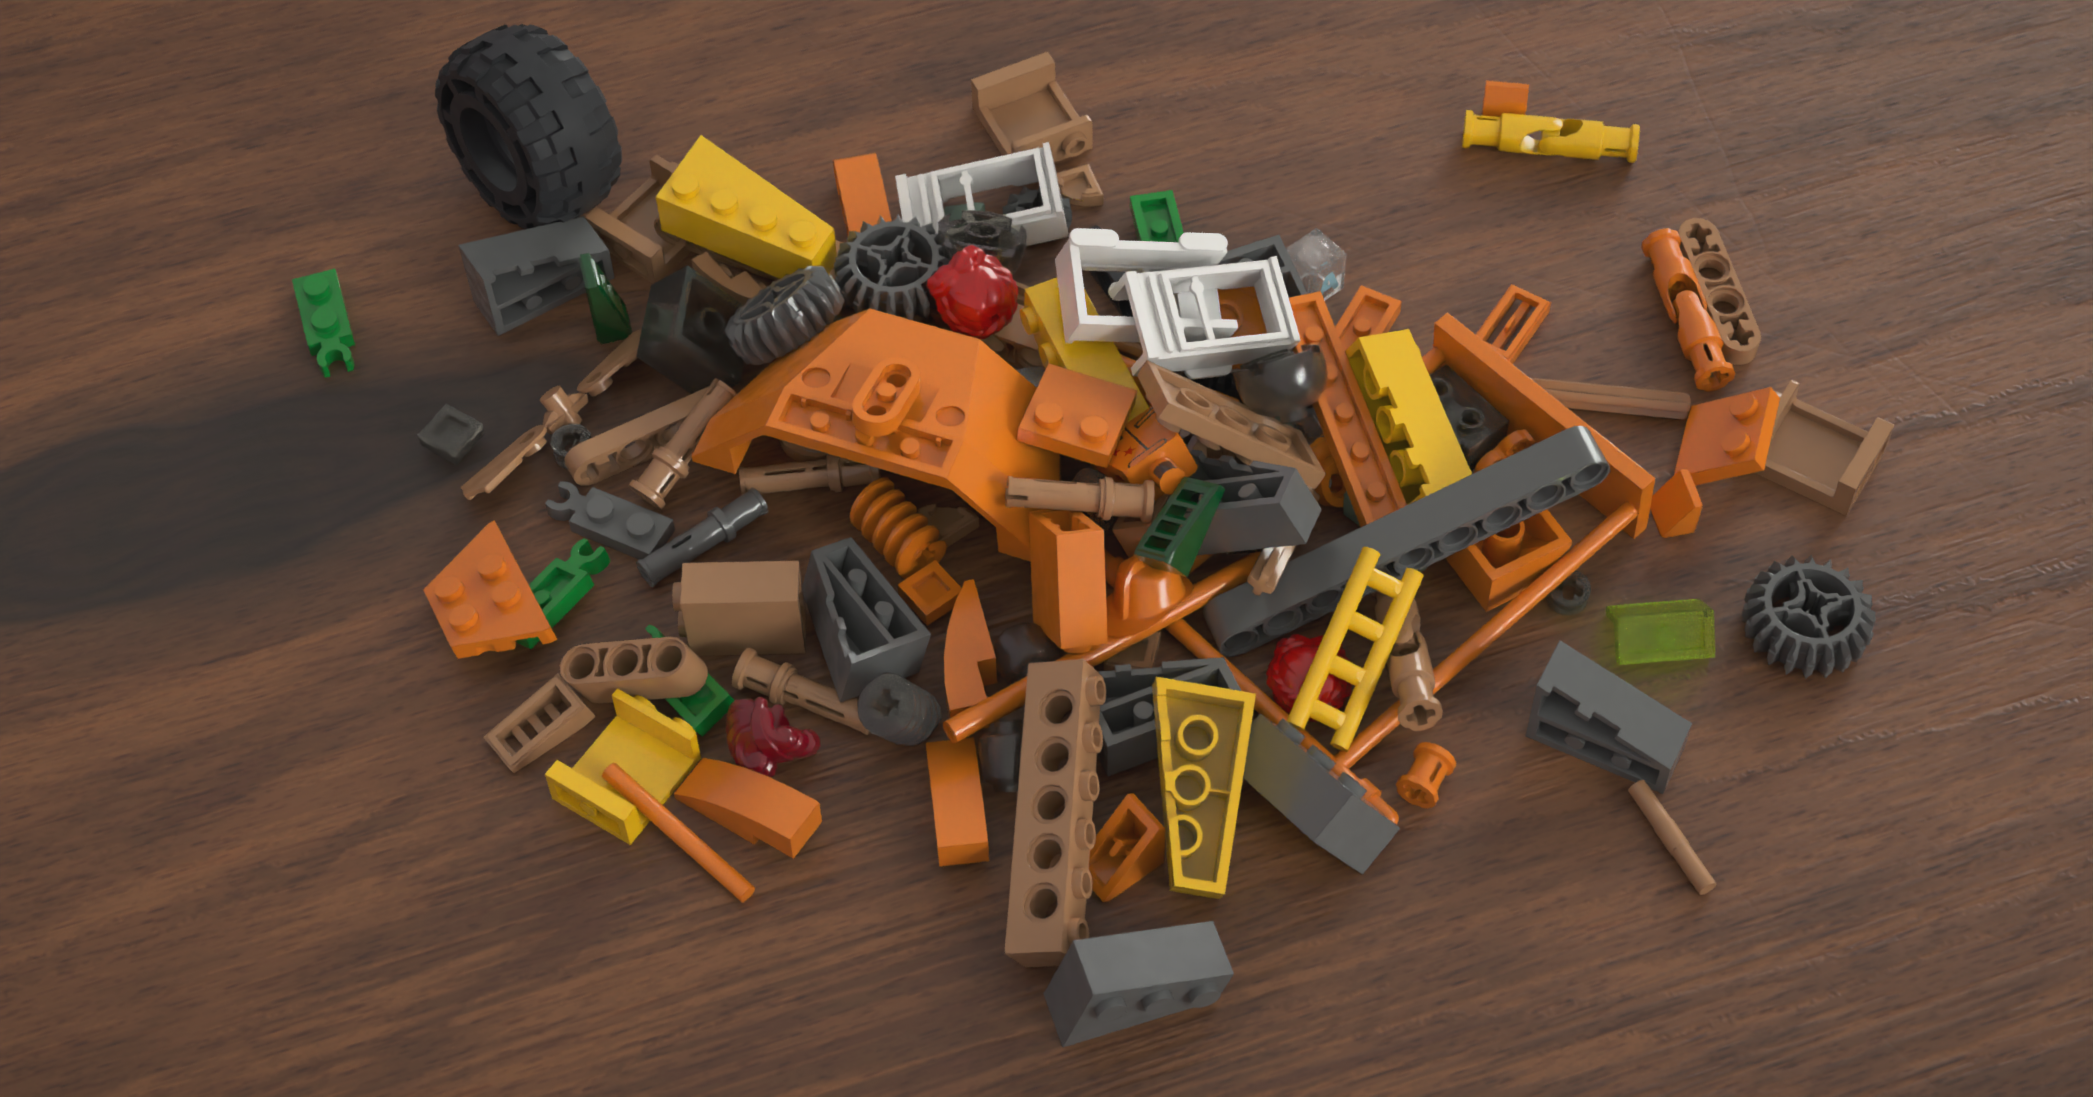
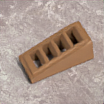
[483,674,596,773]

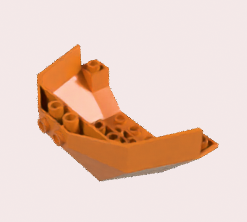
[691,309,1062,562]

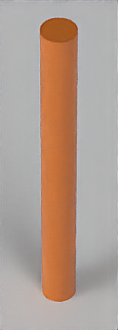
[602,763,755,902]

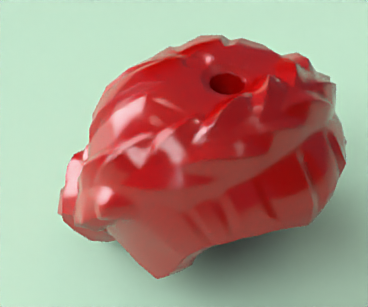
[927,245,1019,339]
[1266,634,1352,722]

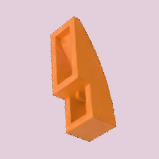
[944,579,997,729]
[926,737,989,867]
[674,758,822,859]

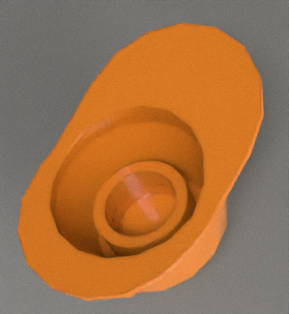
[1106,556,1194,639]

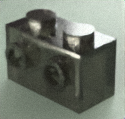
[1429,364,1509,471]

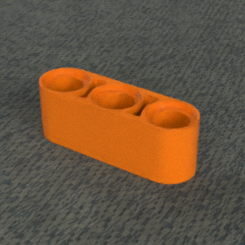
[833,153,892,237]

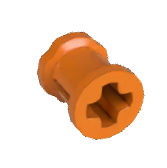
[1396,742,1456,809]

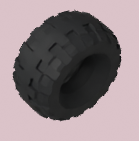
[435,24,622,229]

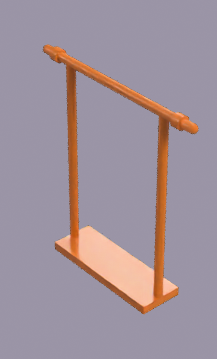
[1104,312,1655,825]

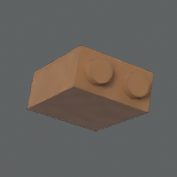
[672,560,807,656]

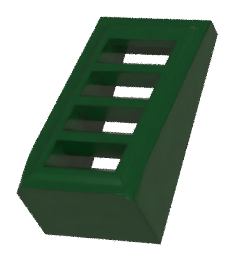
[579,253,632,344]
[1133,477,1225,577]

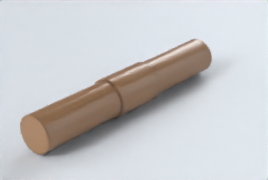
[1628,780,1717,895]

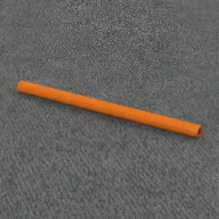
[943,548,1263,744]

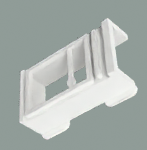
[895,142,1069,263]
[1055,228,1238,344]
[1108,256,1301,380]

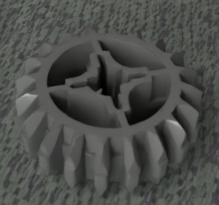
[834,214,954,320]
[725,266,845,365]
[1742,555,1876,679]

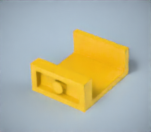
[545,688,701,845]

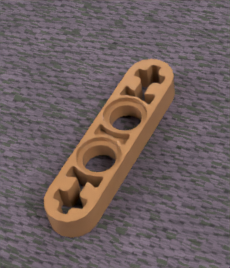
[1678,218,1761,365]
[564,387,709,486]

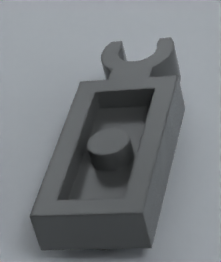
[545,481,675,560]

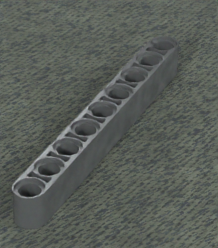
[1202,426,1610,657]

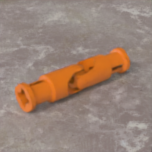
[1641,228,1735,392]

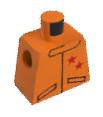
[1095,406,1198,501]

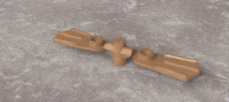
[460,324,663,500]

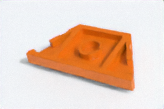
[423,520,557,659]

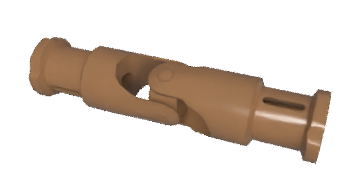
[1371,579,1442,731]

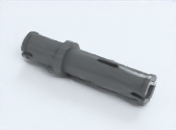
[636,487,769,587]

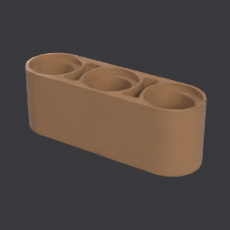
[560,637,708,704]

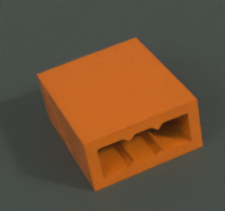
[1029,509,1108,653]

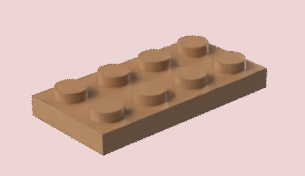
[1137,360,1326,489]

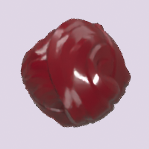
[726,697,821,778]

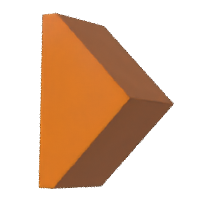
[1089,793,1165,902]

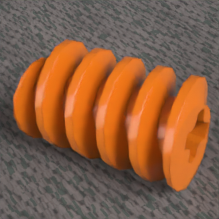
[850,477,948,579]

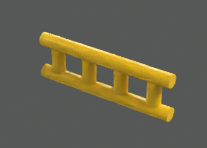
[1287,546,1424,752]

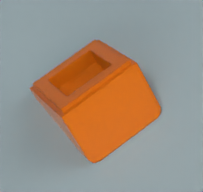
[1481,81,1529,117]
[1650,468,1703,538]

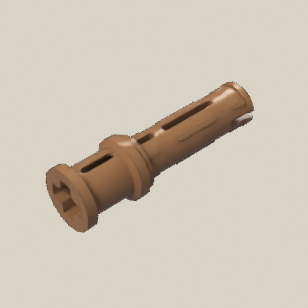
[628,378,737,510]
[739,454,881,495]
[1005,476,1154,524]
[732,647,879,735]

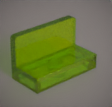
[1606,599,1715,665]

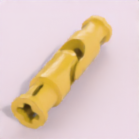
[1462,110,1640,163]

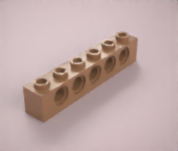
[1004,659,1106,967]

